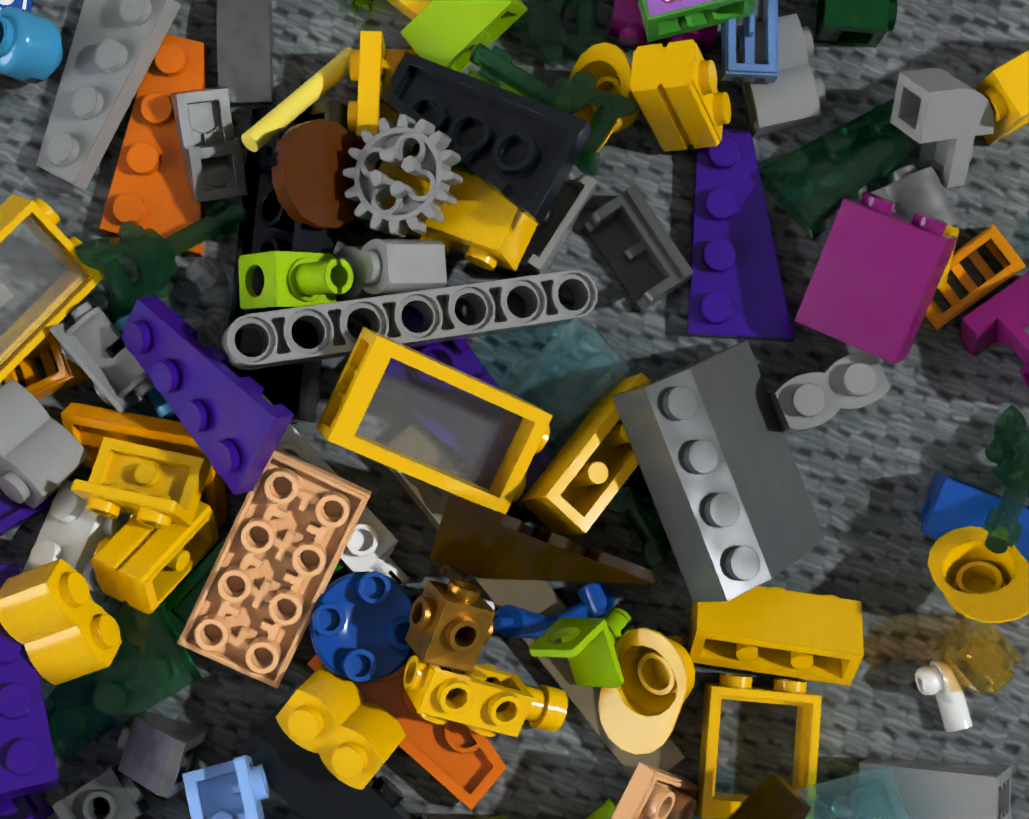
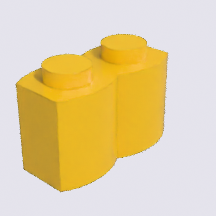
[0,558,122,686]
[276,665,406,790]

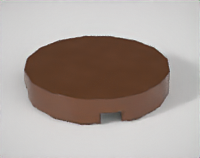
[272,119,363,230]

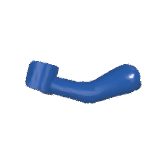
[493,582,615,639]

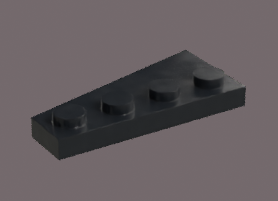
[381,52,593,226]

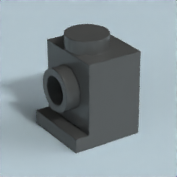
[52,763,149,819]

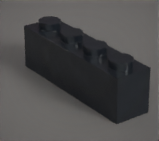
[236,699,430,819]

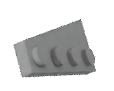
[36,0,181,191]

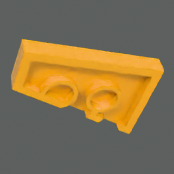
[61,402,227,529]

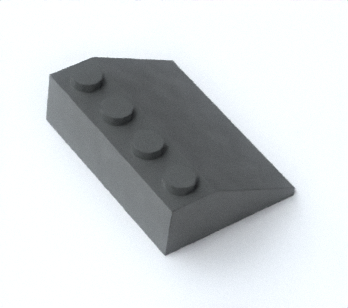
[612,340,824,602]

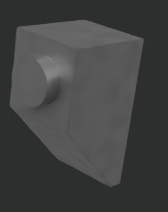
[116,711,209,798]

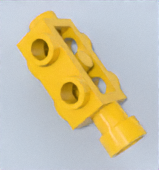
[403,655,568,737]

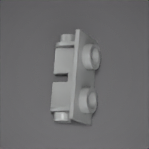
[49,302,155,413]

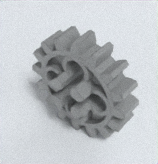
[343,114,463,238]

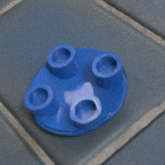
[310,572,413,682]

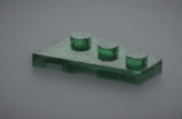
[759,98,920,241]
[44,602,202,759]

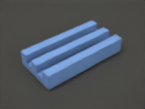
[721,0,778,83]

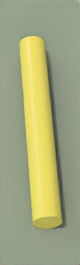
[241,47,352,152]

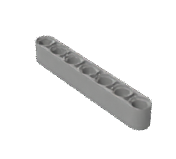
[221,270,598,370]

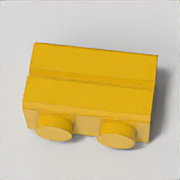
[629,39,731,152]
[91,501,220,615]

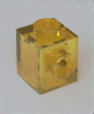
[928,616,1023,695]

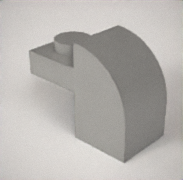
[890,68,995,188]

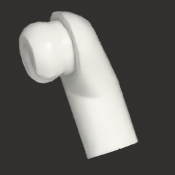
[915,661,973,732]

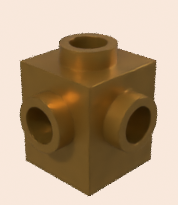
[405,578,496,673]

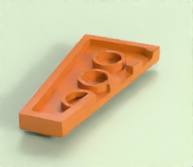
[99,34,208,257]
[307,651,507,810]

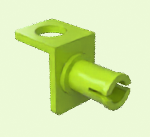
[238,251,354,310]
[529,607,634,688]

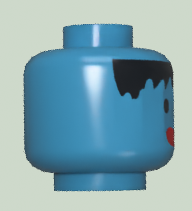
[0,7,63,84]

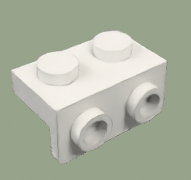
[22,480,130,606]

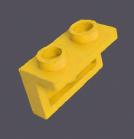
[347,31,417,154]
[71,437,211,530]

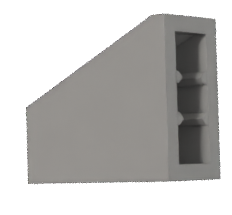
[850,758,1012,819]

